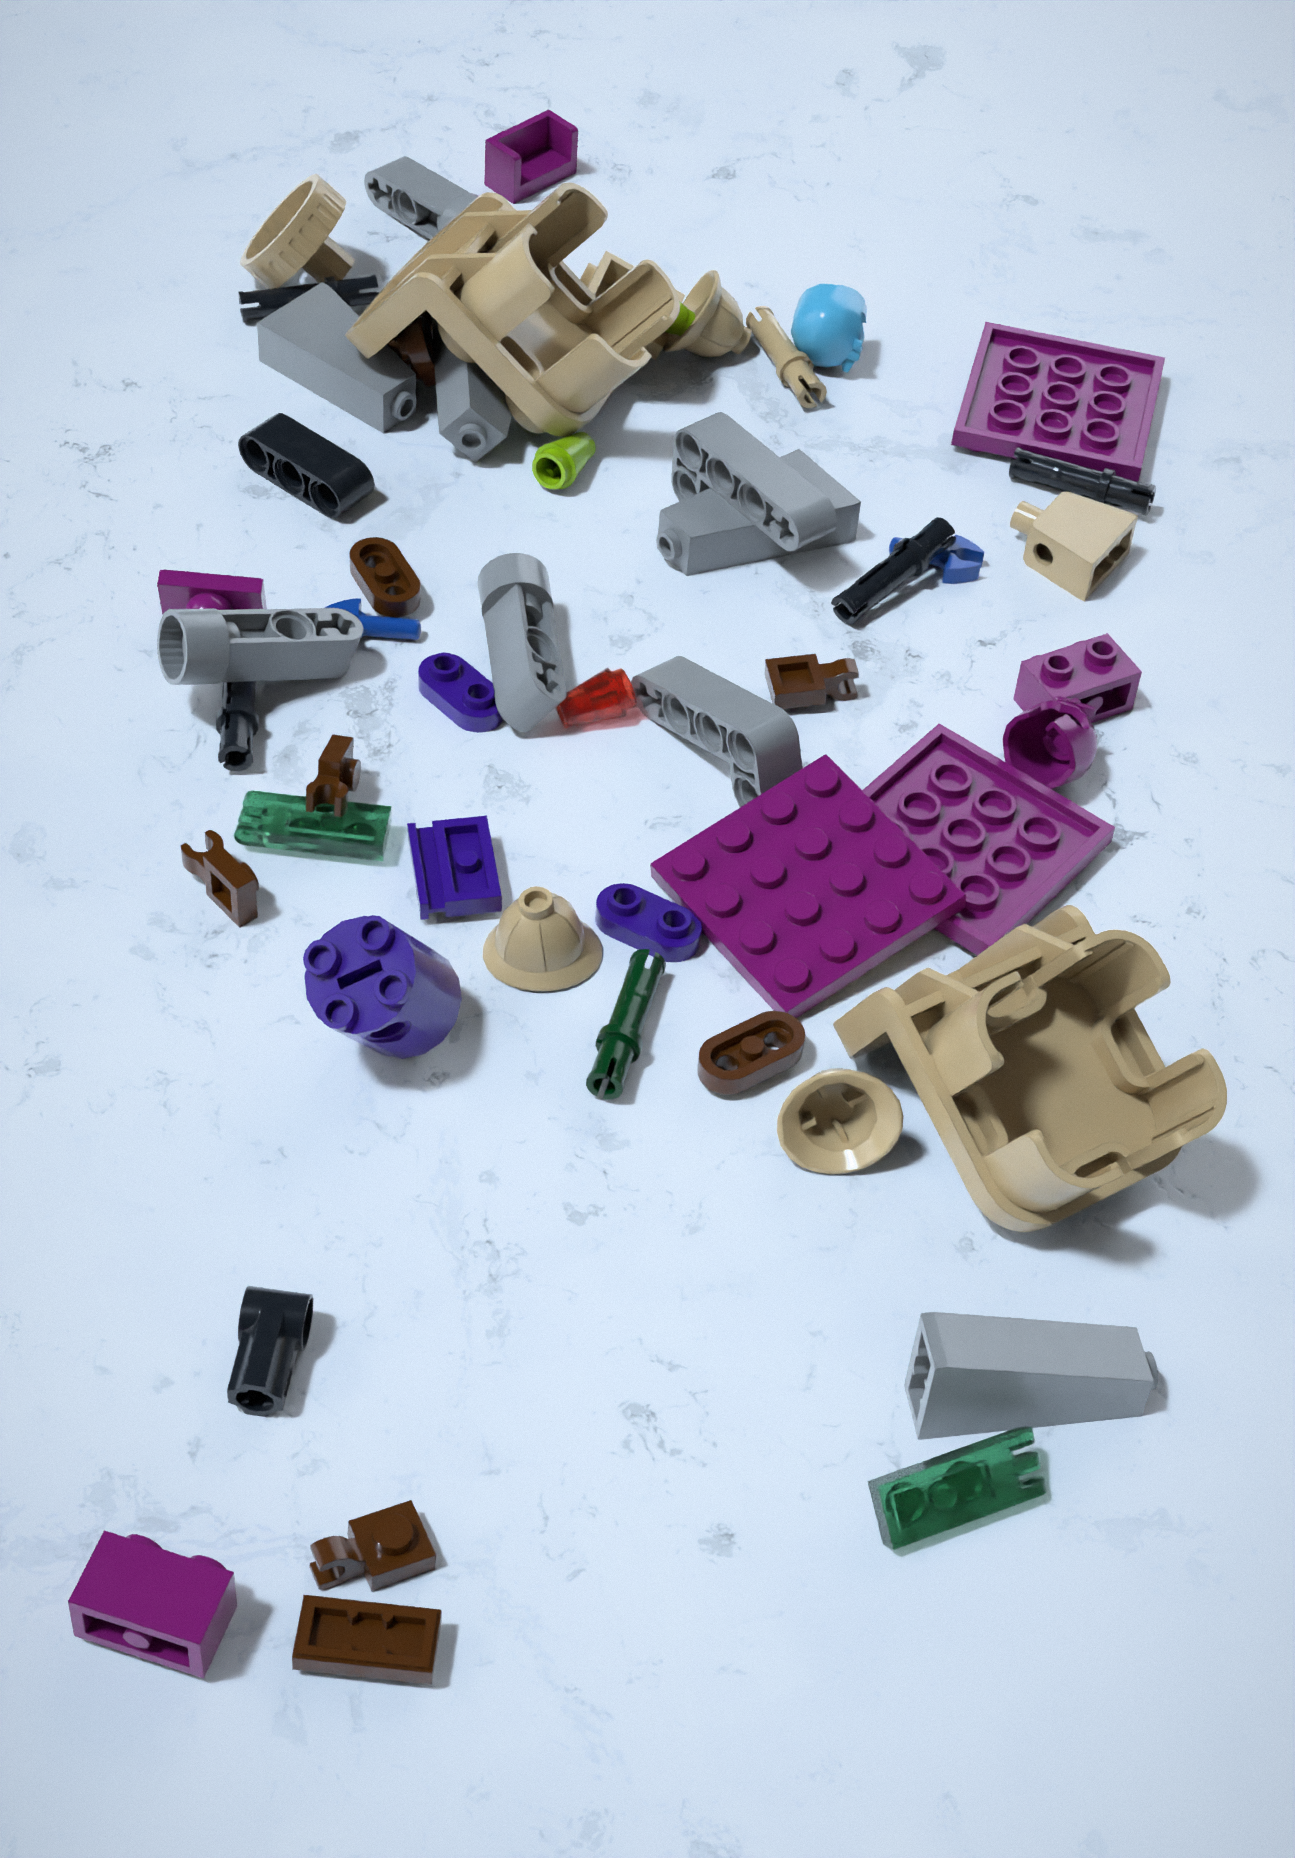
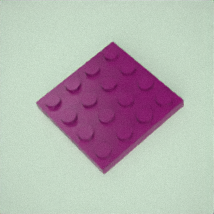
[951,321,1166,482]
[863,723,1115,955]
[650,754,966,1018]

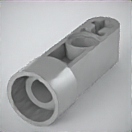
[364,156,478,239]
[478,553,566,733]
[157,608,363,685]

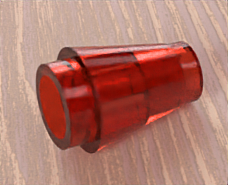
[556,667,637,728]

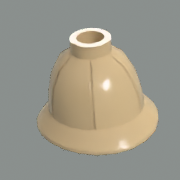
[663,270,751,357]
[482,886,602,991]
[777,1068,904,1174]

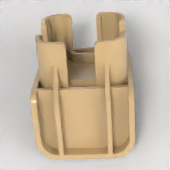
[345,182,680,437]
[832,905,1227,1232]

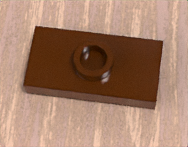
[292,1595,442,1685]

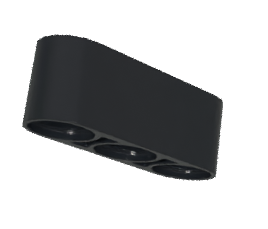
[238,413,375,518]

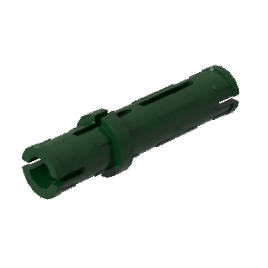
[586,949,666,1100]

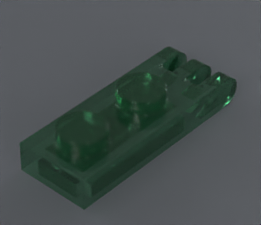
[234,790,392,861]
[867,1426,1047,1550]

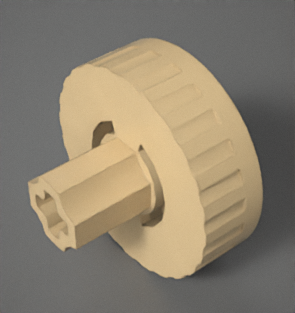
[240,173,355,289]

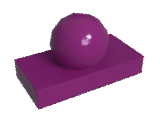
[157,569,267,615]

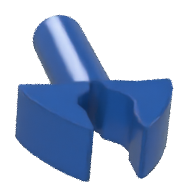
[889,534,985,584]
[325,598,421,640]

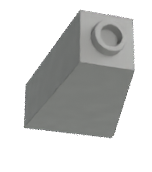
[257,282,416,434]
[431,316,512,463]
[656,449,861,576]
[904,1312,1158,1440]

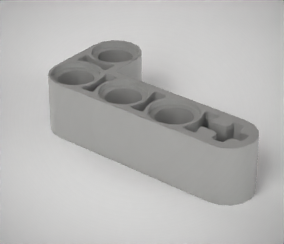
[671,412,837,551]
[631,655,803,807]

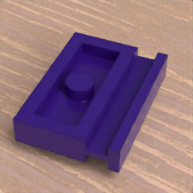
[407,815,502,920]

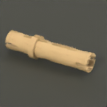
[746,306,827,408]

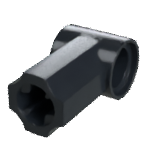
[227,1286,314,1417]

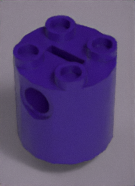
[303,915,462,1059]

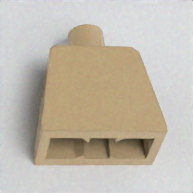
[1010,492,1138,602]

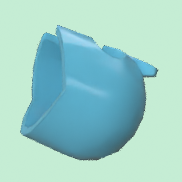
[791,283,867,373]

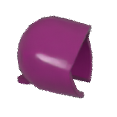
[1002,696,1097,789]

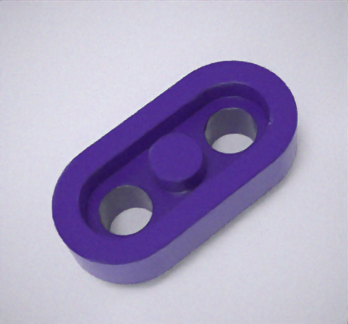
[418,652,503,733]
[595,883,702,963]

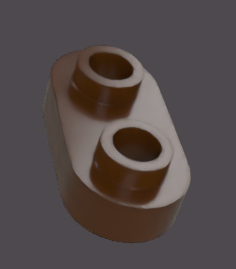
[397,316,436,388]
[349,537,421,618]
[697,1011,805,1095]

